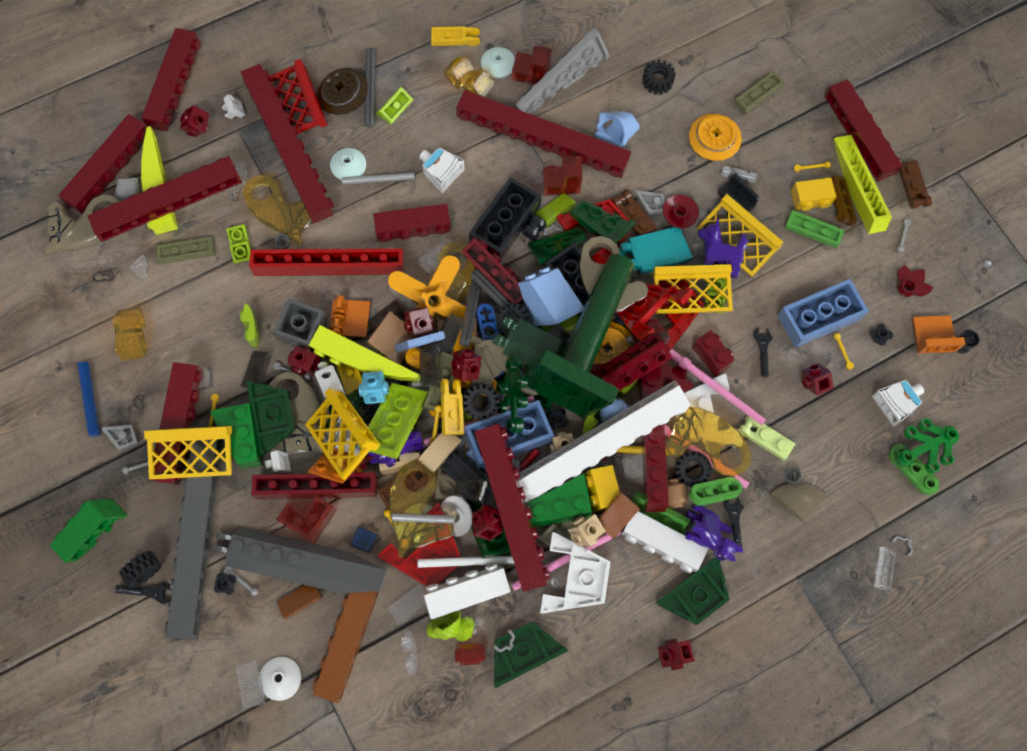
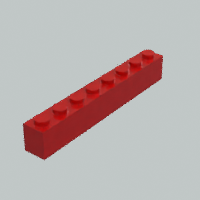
[249,248,405,276]

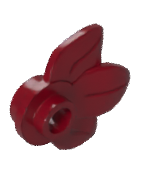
[897,265,933,297]
[661,362,694,393]

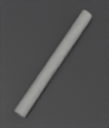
[342,172,415,185]

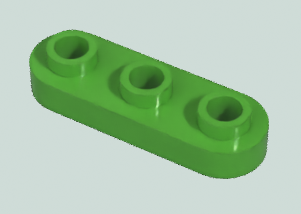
[888,444,939,495]
[688,477,743,506]

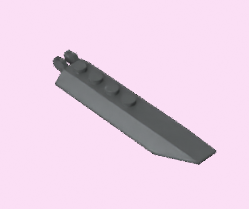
[212,527,386,594]

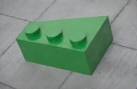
[210,403,263,469]
[528,474,592,528]
[50,499,128,563]

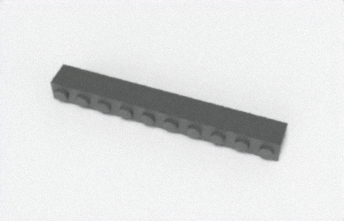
[165,439,222,640]

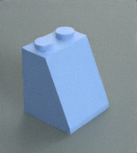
[518,267,584,326]

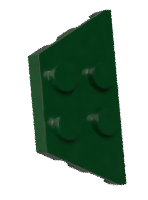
[246,381,296,456]
[656,557,730,625]
[494,622,568,688]

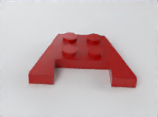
[556,199,631,264]
[659,280,705,351]
[616,284,694,342]
[377,503,461,587]

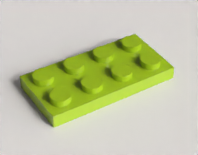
[358,383,427,459]

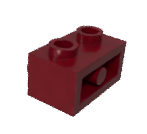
[692,330,735,377]

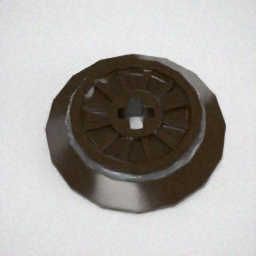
[317,68,368,115]

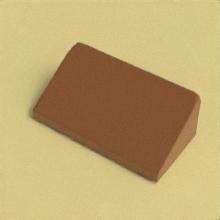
[598,492,640,538]
[276,585,323,620]

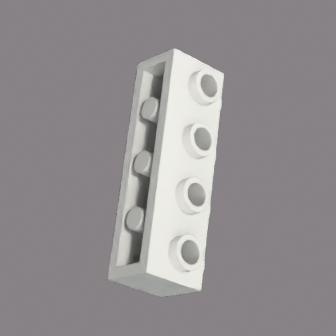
[622,512,709,573]
[422,563,510,619]

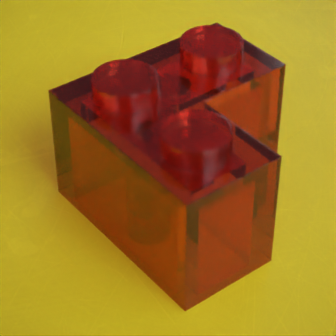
[512,45,552,85]
[542,155,582,196]
[276,495,337,544]

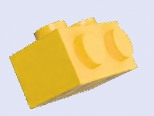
[791,178,836,211]
[584,465,620,512]

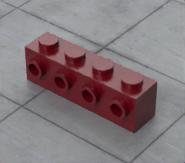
[373,203,451,242]
[461,238,523,304]
[591,331,673,392]

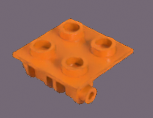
[329,295,371,337]
[308,448,364,484]

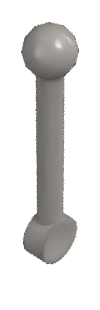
[896,219,911,253]
[273,362,310,381]
[122,462,148,474]
[224,567,258,596]

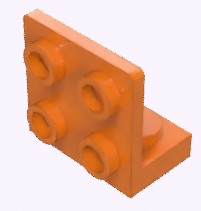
[912,315,965,354]

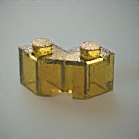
[443,57,495,97]
[112,307,148,361]

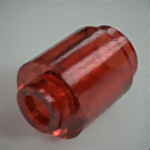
[454,643,485,666]

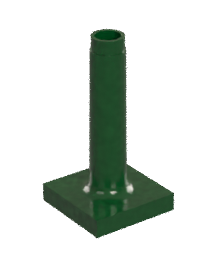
[522,254,634,419]

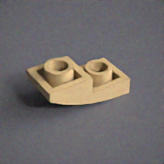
[418,433,462,473]
[379,450,420,475]

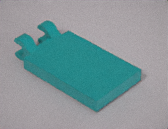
[619,227,693,274]

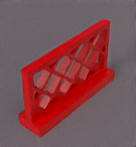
[269,58,328,134]

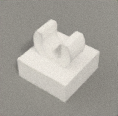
[222,94,246,119]
[265,450,291,474]

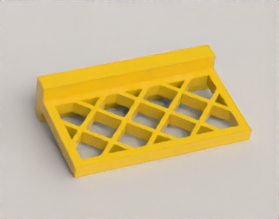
[696,194,783,277]
[652,264,733,314]
[305,388,380,480]
[144,426,232,479]

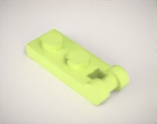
[738,415,795,461]

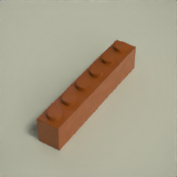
[312,591,379,703]

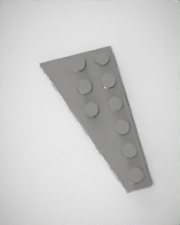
[516,28,610,114]

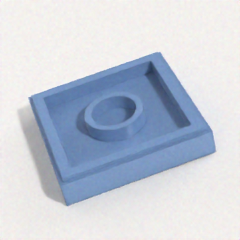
[395,331,445,352]

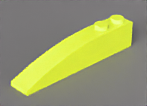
[141,126,178,235]
[833,135,892,234]
[308,325,424,382]

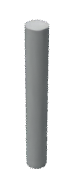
[392,513,454,524]

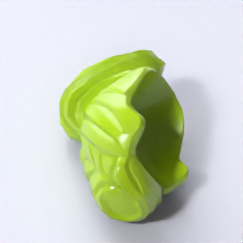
[426,610,475,642]

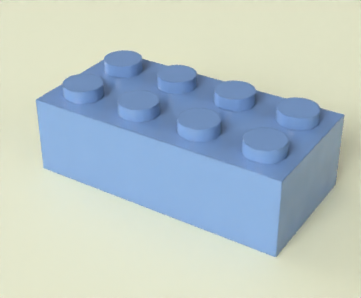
[777,279,869,348]
[464,400,554,469]

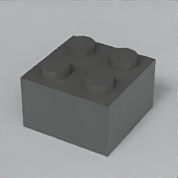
[273,298,327,351]

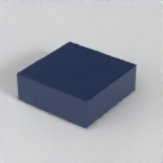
[350,526,378,554]

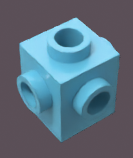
[359,371,389,404]

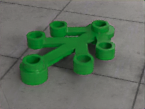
[895,418,959,474]

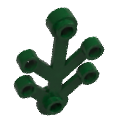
[496,355,528,433]

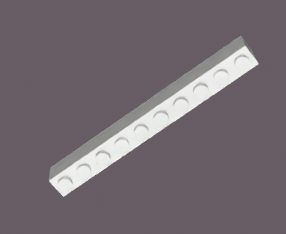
[518,380,691,506]

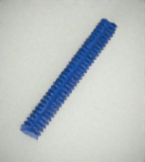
[77,361,100,437]

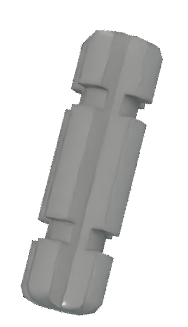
[721,166,757,183]

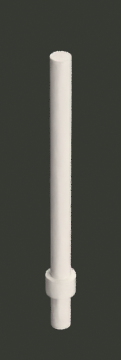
[417,556,514,568]

